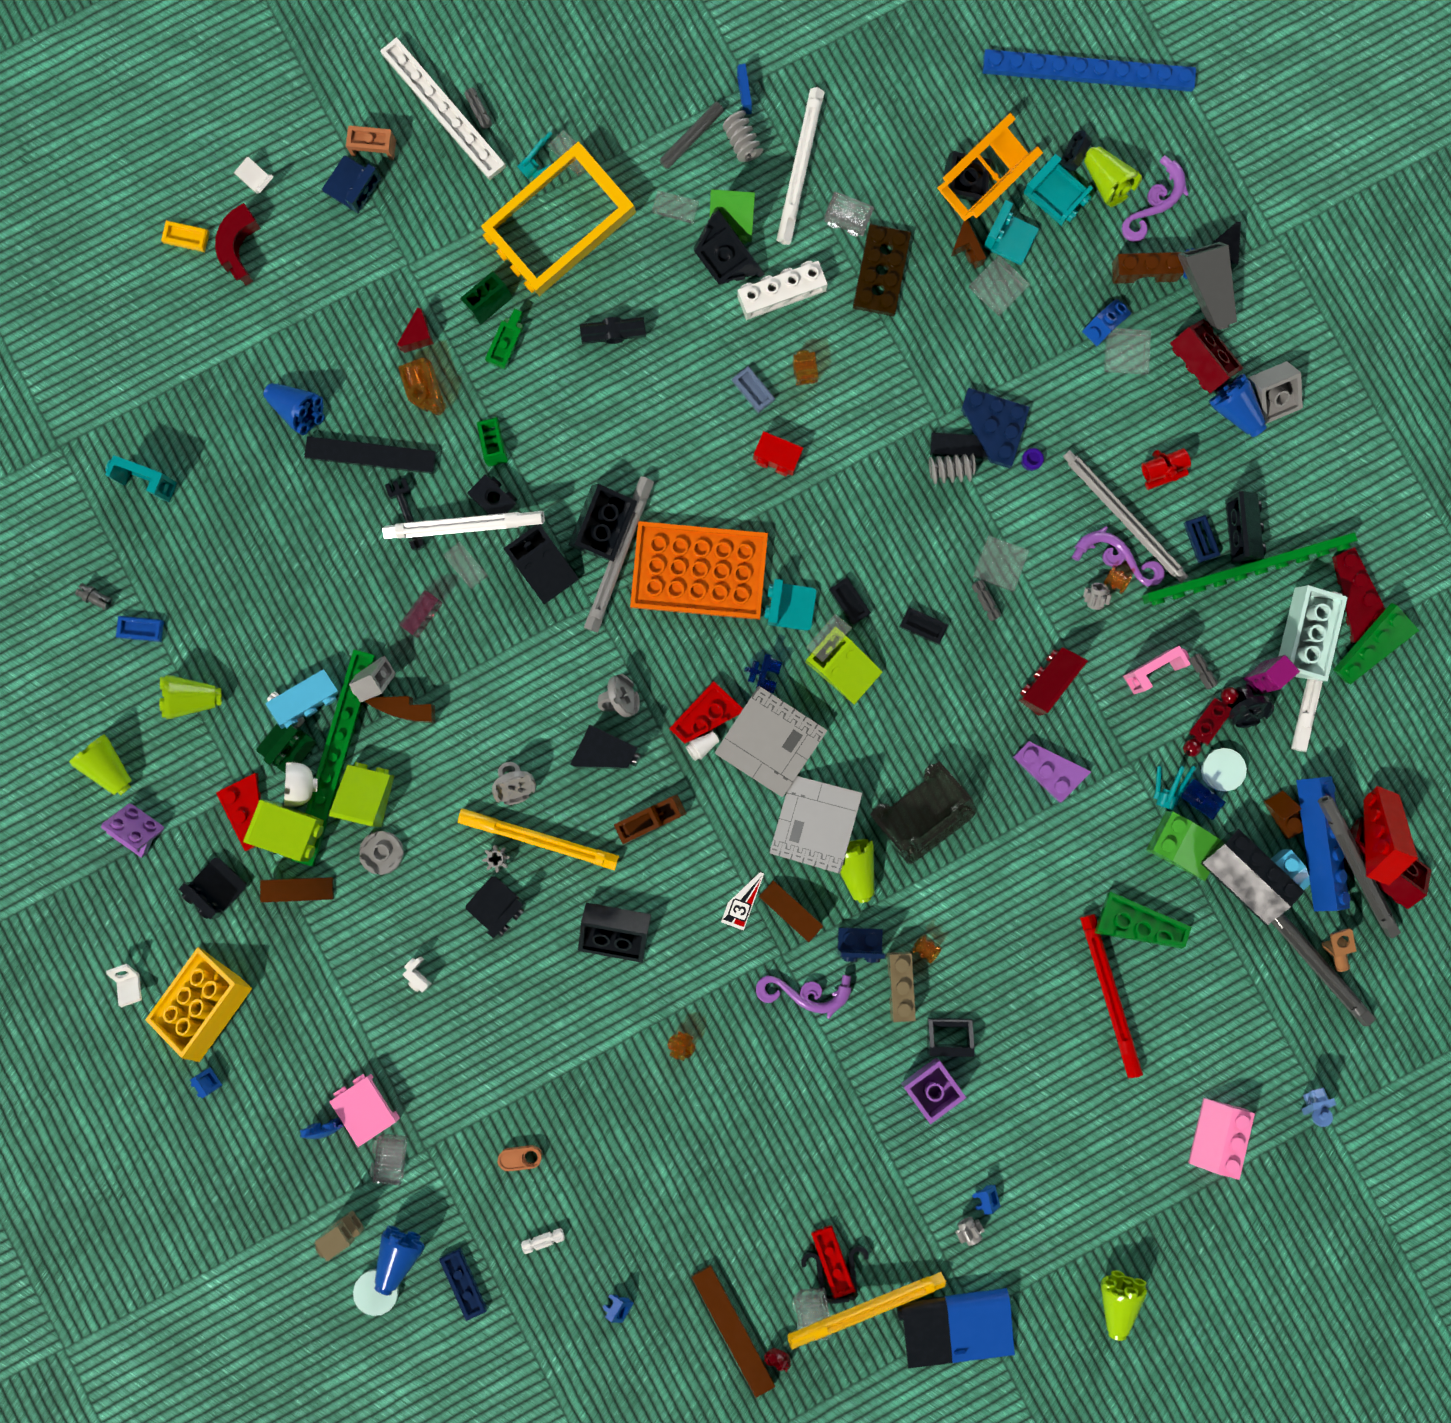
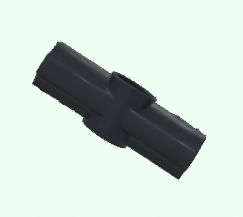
[580,317,646,344]

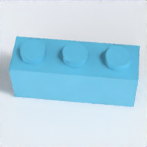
[265,669,339,729]

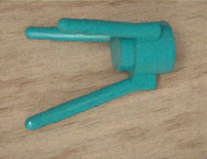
[517,131,554,179]
[1153,765,1196,810]

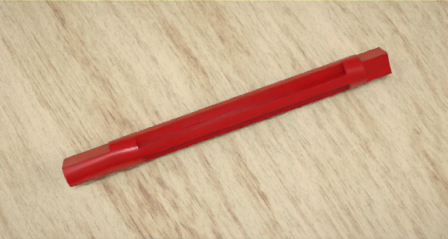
[1080,914,1143,1078]

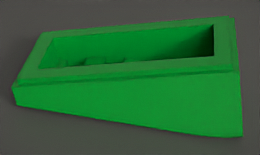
[476,417,508,467]

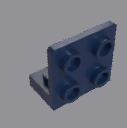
[322,156,381,213]
[837,927,885,963]

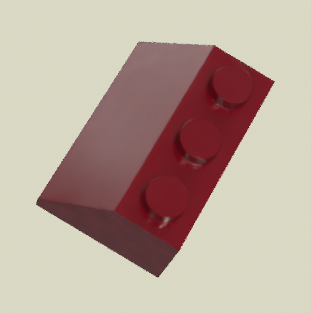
[1170,318,1243,394]
[1019,647,1088,716]

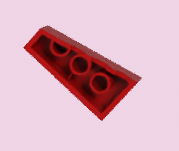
[1363,786,1418,885]

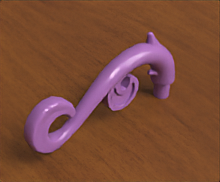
[1121,155,1188,242]
[1072,526,1165,587]
[756,975,852,1019]

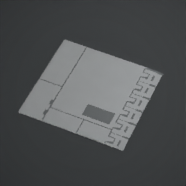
[715,686,827,797]
[769,776,862,874]

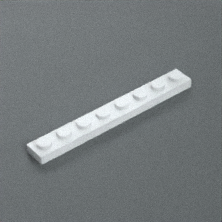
[380,37,506,180]

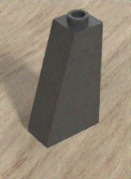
[1178,242,1237,329]

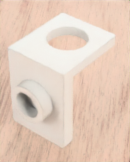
[234,157,274,194]
[106,964,142,1007]

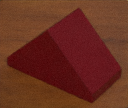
[397,307,434,353]

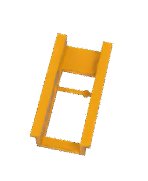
[937,112,1043,221]

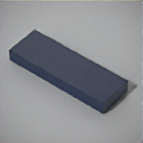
[439,1248,488,1321]

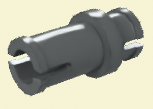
[75,583,113,611]

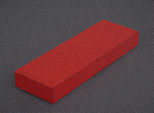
[811,1225,855,1299]

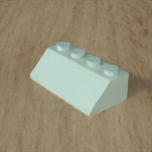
[1278,585,1347,682]

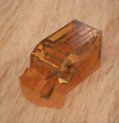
[398,357,446,416]

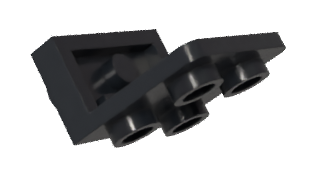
[178,857,247,919]
[466,876,526,938]

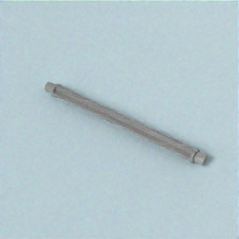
[1063,450,1188,583]

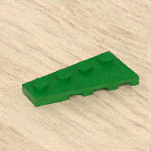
[1333,603,1419,685]
[1095,892,1191,949]

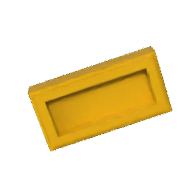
[161,220,210,252]

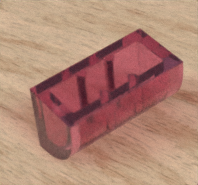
[399,590,443,638]

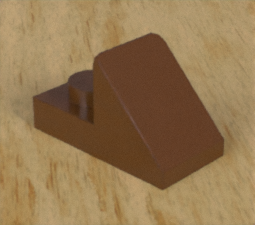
[951,220,986,269]
[1263,790,1303,839]

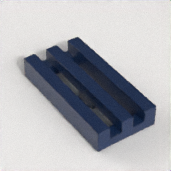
[1183,515,1221,563]

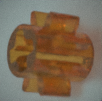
[668,1031,695,1061]

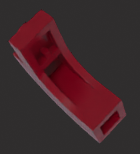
[215,203,261,286]

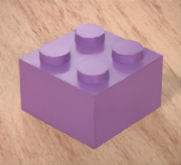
[901,1057,966,1124]

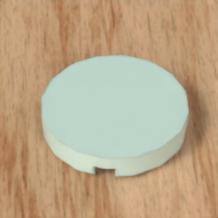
[1201,748,1247,792]
[353,1269,399,1316]

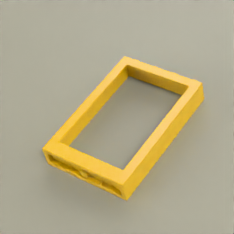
[481,141,636,296]

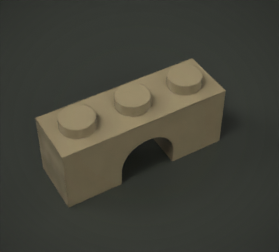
[887,952,916,1022]
[314,1210,365,1261]

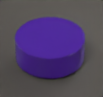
[1021,448,1044,471]

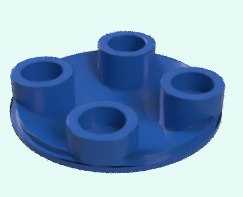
[300,1118,344,1139]

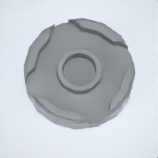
[359,831,404,875]

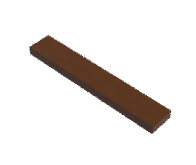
[691,1264,775,1398]

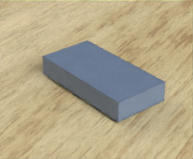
[732,366,775,414]

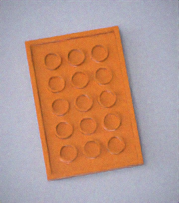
[630,521,768,620]

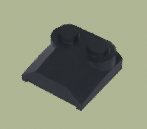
[944,151,992,201]

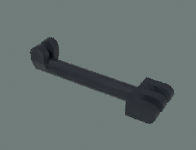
[385,477,425,551]

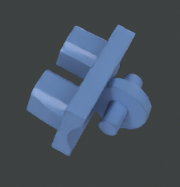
[1302,1088,1336,1127]

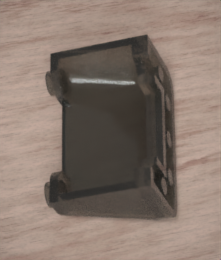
[870,761,976,864]

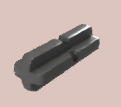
[1190,653,1218,689]

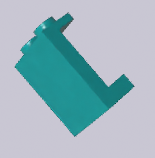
[1023,153,1093,226]
[105,455,177,502]

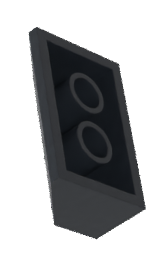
[568,484,637,562]
[1225,491,1266,564]
[578,902,651,963]

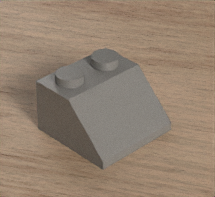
[1248,361,1303,424]

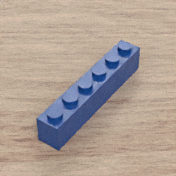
[1296,776,1350,911]

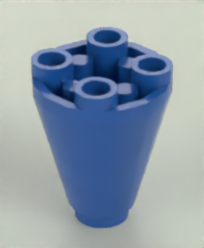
[1209,374,1267,437]
[263,383,325,435]
[374,1226,425,1295]

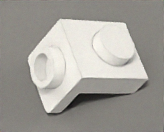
[403,957,432,993]

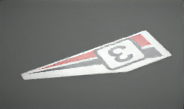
[721,872,764,931]

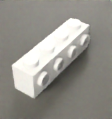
[737,261,827,320]

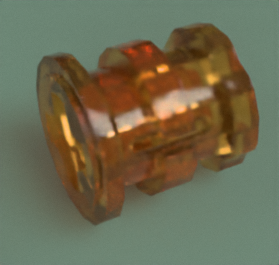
[1103,566,1133,594]
[912,934,942,963]

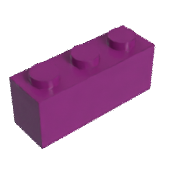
[1243,655,1300,695]

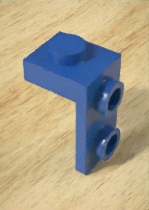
[1082,299,1131,346]

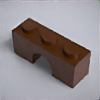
[1112,252,1184,284]

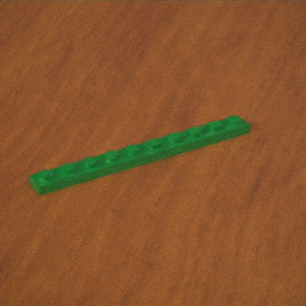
[1142,532,1358,606]
[291,649,376,866]

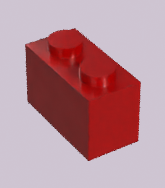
[753,431,803,476]

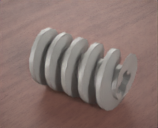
[723,110,763,162]
[929,454,976,484]

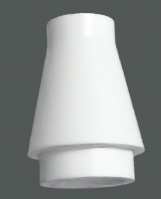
[686,731,719,761]

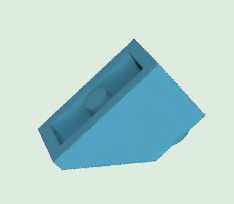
[1271,849,1310,890]

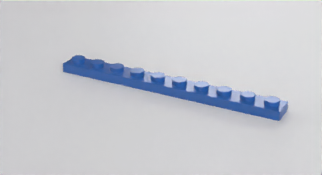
[982,49,1196,92]

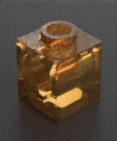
[792,350,818,386]

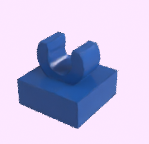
[190,1067,222,1099]
[972,1185,1000,1215]
[603,1294,634,1323]

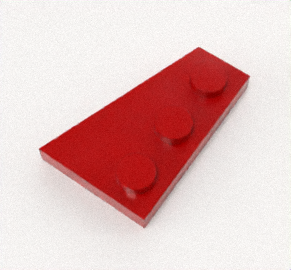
[216,773,261,851]

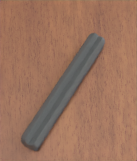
[660,102,724,169]

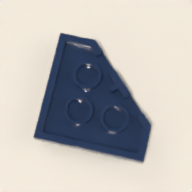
[961,388,1030,469]

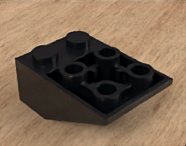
[503,524,579,605]

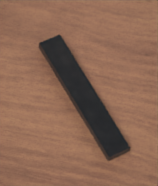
[304,436,437,474]

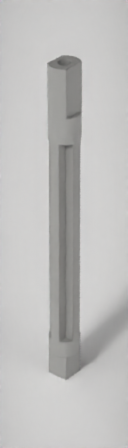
[584,476,654,633]

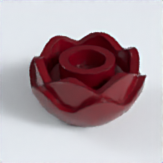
[764,1348,791,1372]

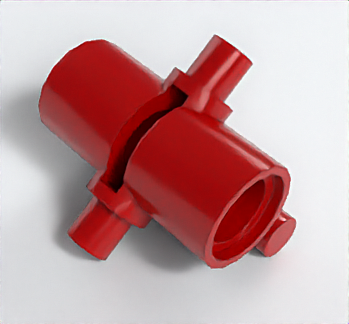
[1141,448,1191,490]

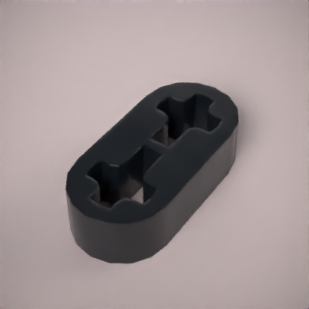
[1061,130,1092,172]

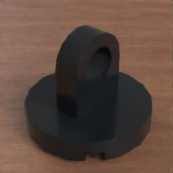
[1229,685,1275,728]

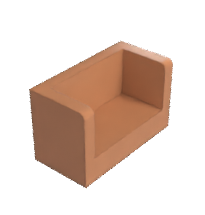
[346,125,396,160]

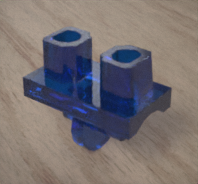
[744,653,782,694]
[1180,778,1226,820]

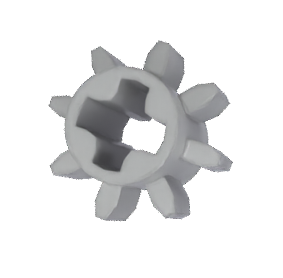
[1083,583,1111,610]
[482,845,511,873]
[955,1217,985,1246]

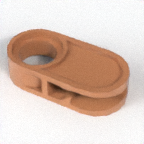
[497,1145,542,1171]

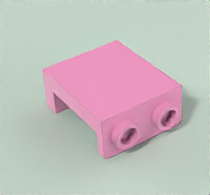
[1123,646,1191,695]
[330,1074,400,1147]

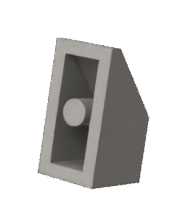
[349,656,396,702]

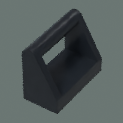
[927,1018,974,1057]

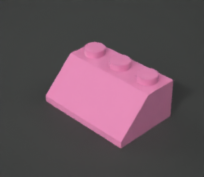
[1188,1098,1255,1180]

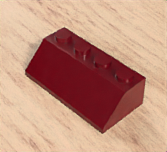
[1343,816,1431,909]

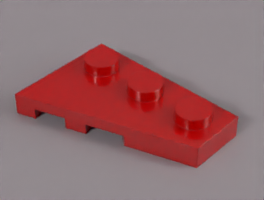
[669,681,743,744]

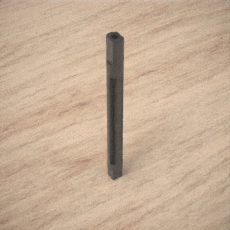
[1318,795,1401,939]
[1271,913,1376,1026]

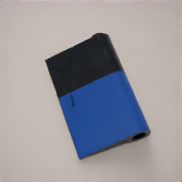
[896,1288,1015,1369]

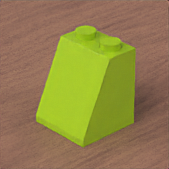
[329,762,394,827]
[243,800,324,862]

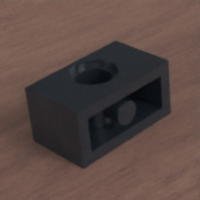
[467,474,519,515]

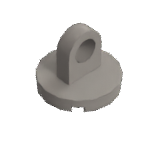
[598,674,640,718]
[492,762,536,805]

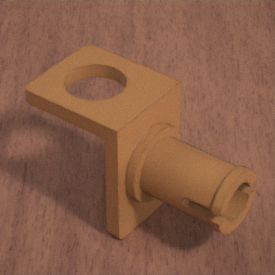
[1322,928,1356,972]

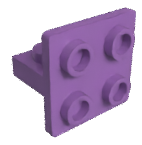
[101,803,164,858]

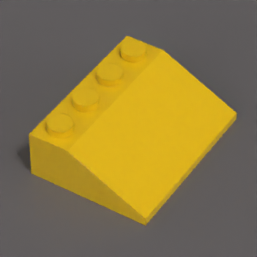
[145,947,252,1062]

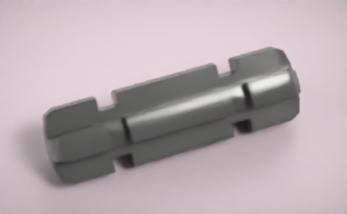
[464,88,492,129]
[972,580,1001,621]

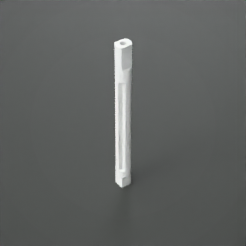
[776,87,825,245]
[382,511,545,539]
[1291,591,1343,752]

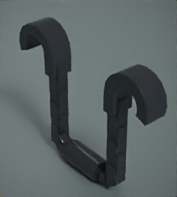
[801,1245,869,1304]

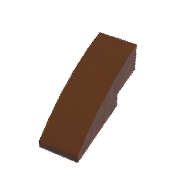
[365,696,435,723]
[614,794,687,844]
[260,877,334,903]
[759,880,823,942]

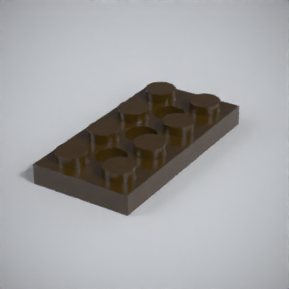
[853,224,911,317]

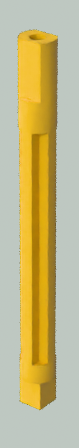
[458,808,619,870]
[788,1272,946,1349]

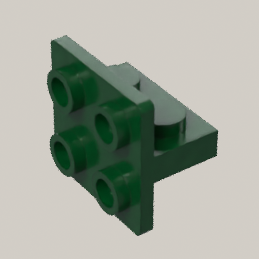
[256,723,317,773]

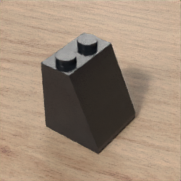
[570,725,641,769]

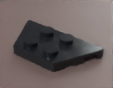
[693,207,765,284]

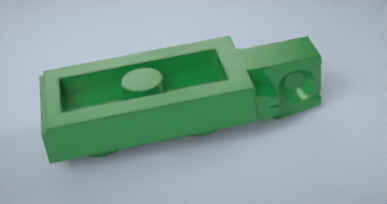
[485,308,524,370]

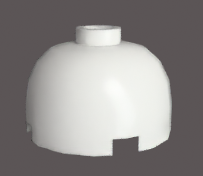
[284,762,317,807]

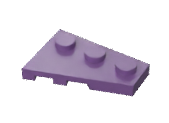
[1013,741,1091,803]

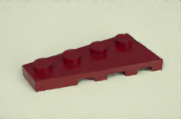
[1332,547,1385,644]

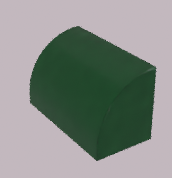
[460,271,513,325]

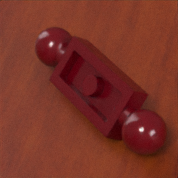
[1183,687,1239,757]

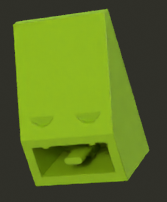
[805,627,882,704]

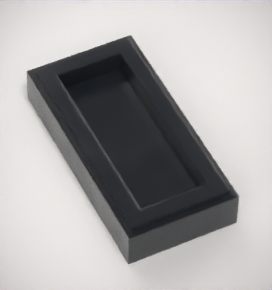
[829,578,871,626]
[899,607,948,645]

